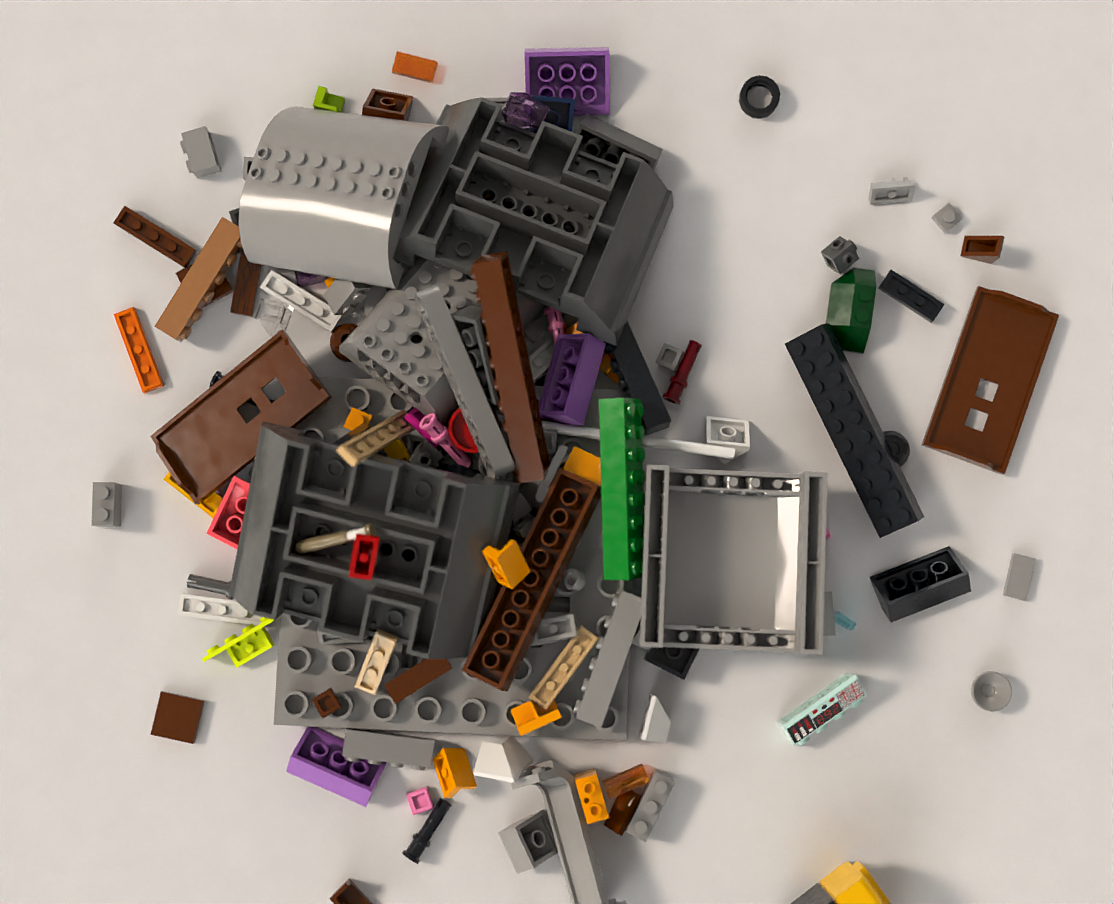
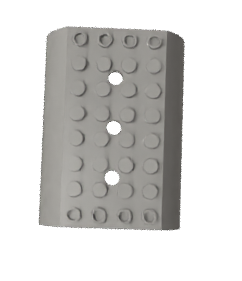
[339,256,544,426]

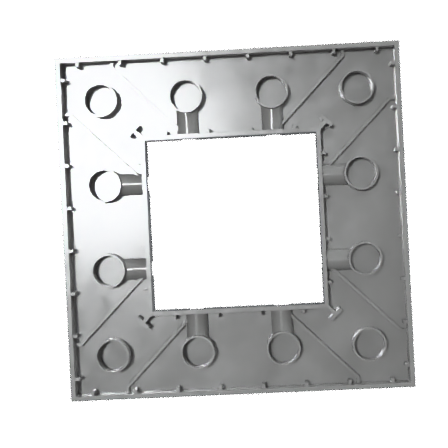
[274,377,632,740]

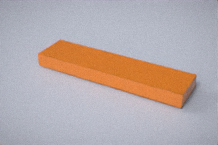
[113,307,165,393]

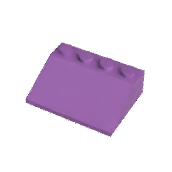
[524,47,610,117]

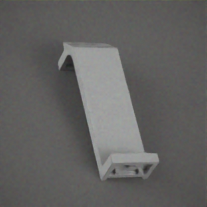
[511,760,627,904]

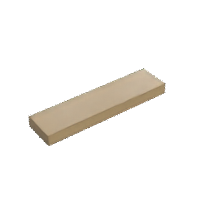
[529,625,599,711]

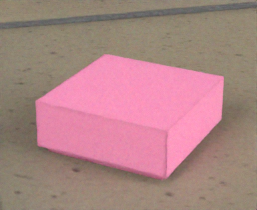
[406,786,434,815]

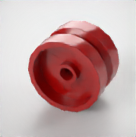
[448,408,500,453]

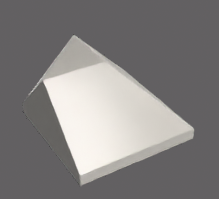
[706,416,750,465]
[639,693,671,744]
[473,735,533,783]

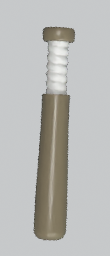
[295,524,376,554]

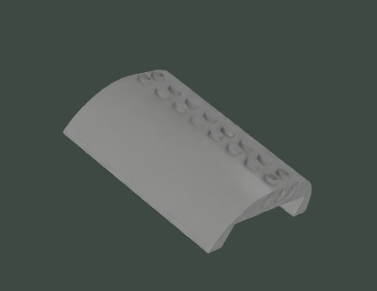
[239,106,449,289]
[640,465,828,655]

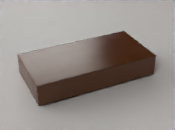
[604,785,642,836]

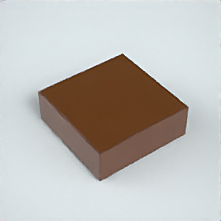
[312,687,343,718]

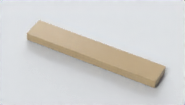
[336,410,415,467]

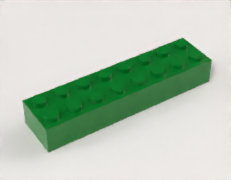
[599,398,646,580]

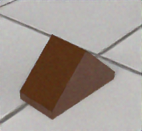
[960,236,1004,264]

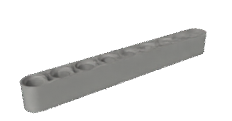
[414,285,515,479]

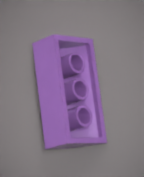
[539,333,606,425]
[286,726,387,807]

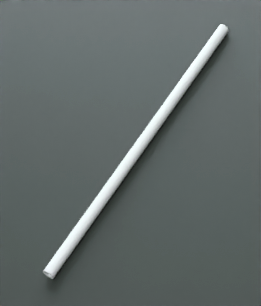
[450,409,735,459]

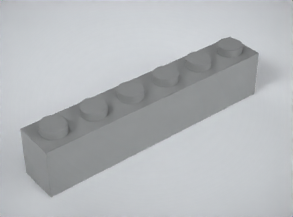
[573,591,641,727]

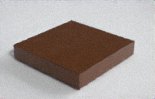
[150,691,205,744]

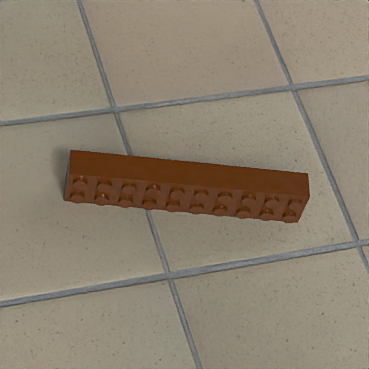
[471,251,550,483]
[462,468,601,692]

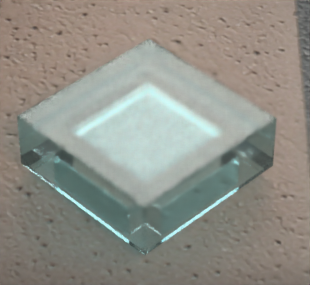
[834,611,857,630]

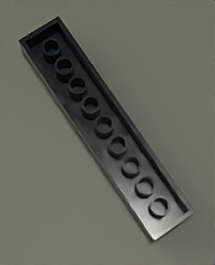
[785,323,924,538]

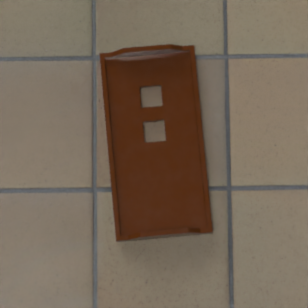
[922,286,1059,475]
[150,330,332,505]

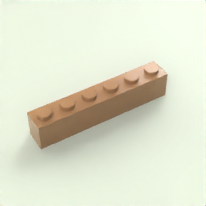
[154,217,243,342]

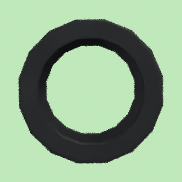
[739,75,780,119]

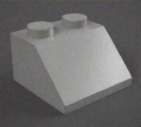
[499,809,558,873]

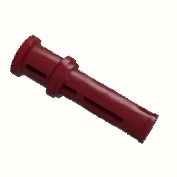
[662,340,702,405]

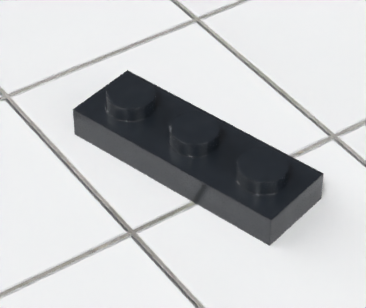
[878,269,945,323]

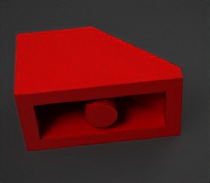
[349,533,379,580]

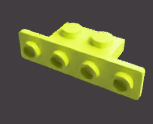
[202,616,280,668]

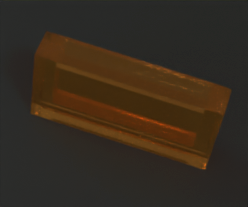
[392,51,438,83]
[602,763,650,799]

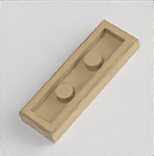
[355,629,398,695]

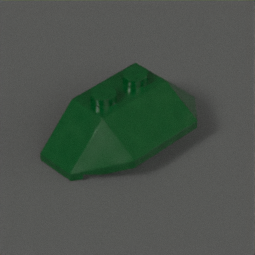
[826,268,876,354]

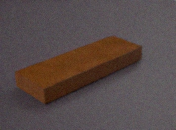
[384,659,453,704]

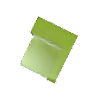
[313,86,345,112]

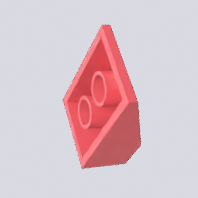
[206,476,250,549]

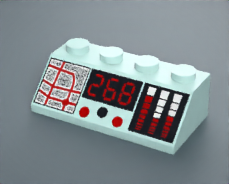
[777,673,866,746]

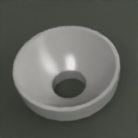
[971,671,1012,712]

